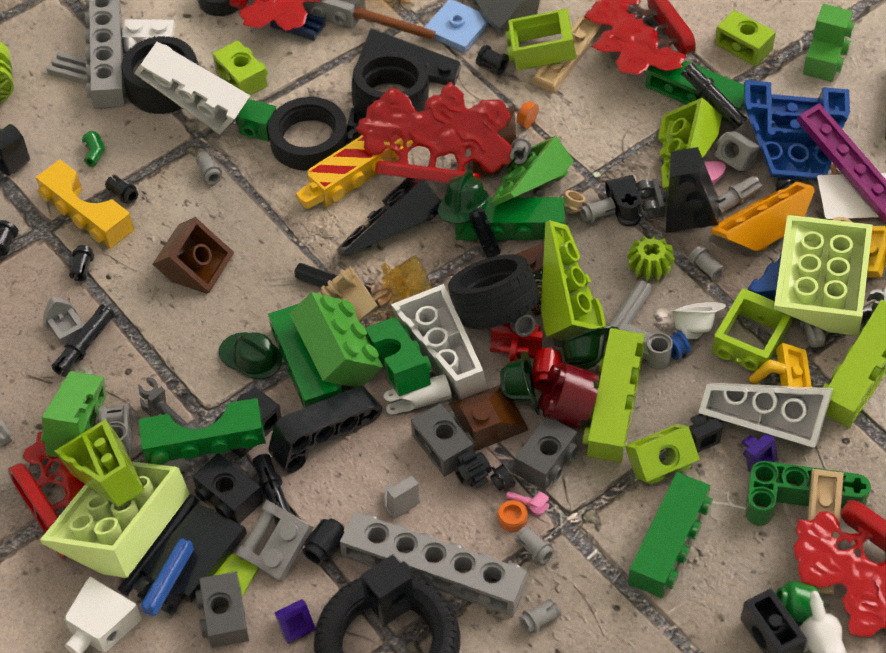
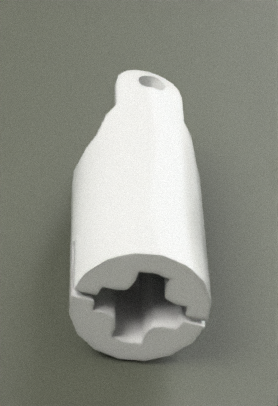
[384,374,452,415]

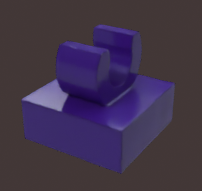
[741,433,778,472]
[274,599,315,643]

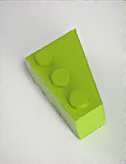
[54,419,145,507]

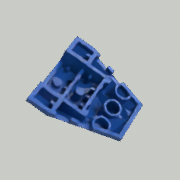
[744,80,850,181]

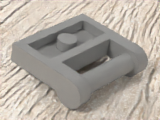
[236,500,314,581]

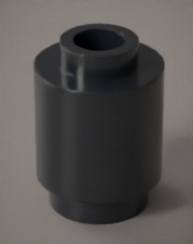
[302,518,344,565]

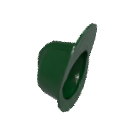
[438,170,489,224]
[555,326,620,370]
[219,332,282,379]
[500,351,540,415]

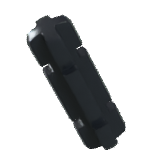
[469,208,501,258]

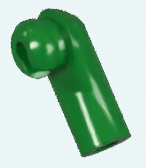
[82,131,105,167]

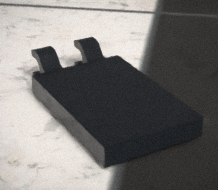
[133,503,247,615]

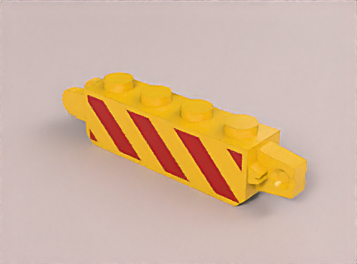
[296,134,413,209]

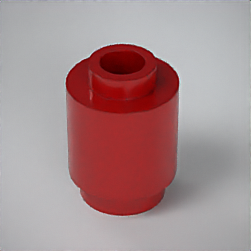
[531,347,562,392]

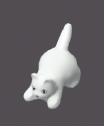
[798,591,847,653]

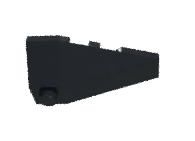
[337,178,441,256]

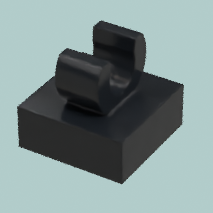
[689,414,723,453]

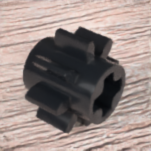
[454,450,492,489]

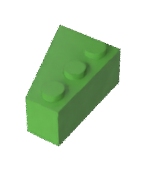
[41,371,106,457]

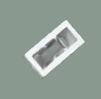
[65,577,142,653]

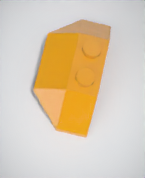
[711,182,815,251]

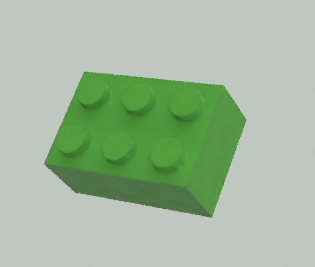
[289,292,383,387]

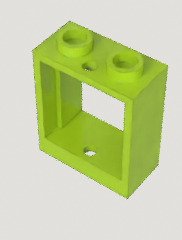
[505,8,577,71]
[711,288,793,371]

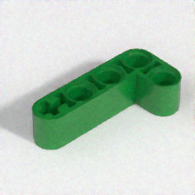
[745,461,871,526]

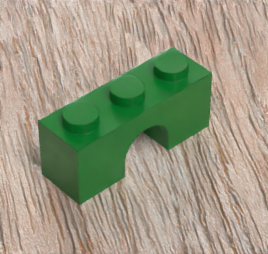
[365,317,432,396]

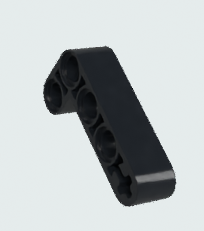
[0,124,30,176]
[268,386,382,474]

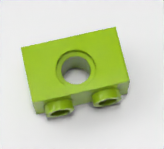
[714,10,776,67]
[212,40,268,96]
[625,424,700,484]

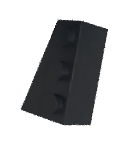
[665,147,719,233]

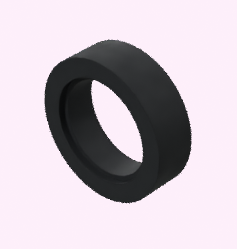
[268,97,348,171]

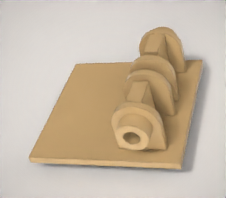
[318,266,378,322]

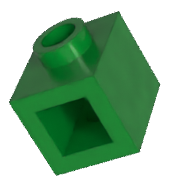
[236,99,277,142]

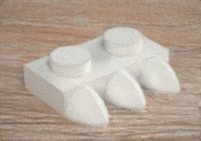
[122,19,175,52]

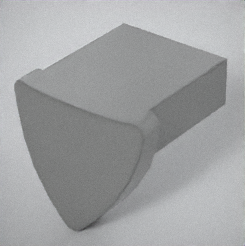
[43,297,84,345]
[385,475,420,519]

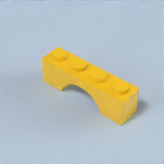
[36,159,134,249]

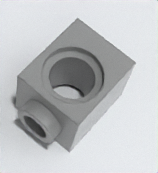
[714,131,761,171]

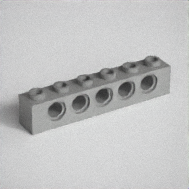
[85,0,124,108]
[340,512,527,617]

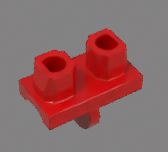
[490,323,543,362]

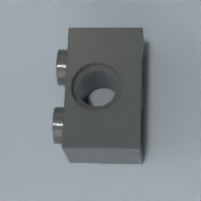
[411,403,475,477]
[515,416,579,490]
[196,571,249,648]

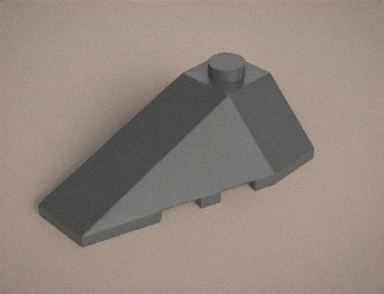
[472,0,540,32]

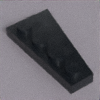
[357,28,461,86]

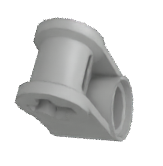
[99,402,133,454]

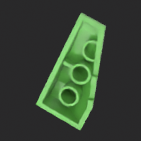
[491,136,574,206]

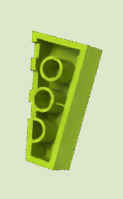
[822,299,886,428]
[583,328,645,463]

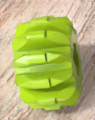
[627,234,675,281]

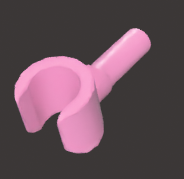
[506,491,550,516]

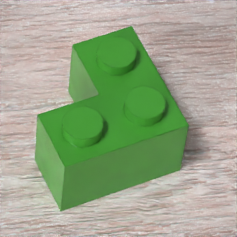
[803,4,855,82]

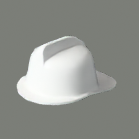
[668,302,726,339]

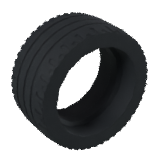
[121,36,198,114]
[352,50,429,118]
[448,254,539,329]

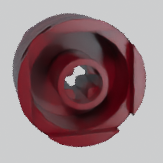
[538,362,599,429]

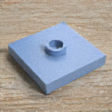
[424,0,490,53]

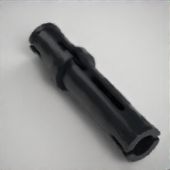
[681,63,747,130]
[51,304,115,377]
[252,454,291,526]

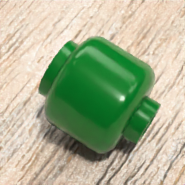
[775,581,824,625]

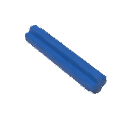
[140,538,194,617]

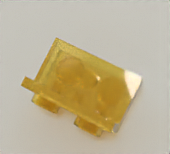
[381,255,433,303]

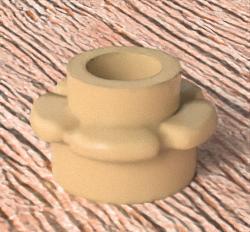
[561,190,586,214]

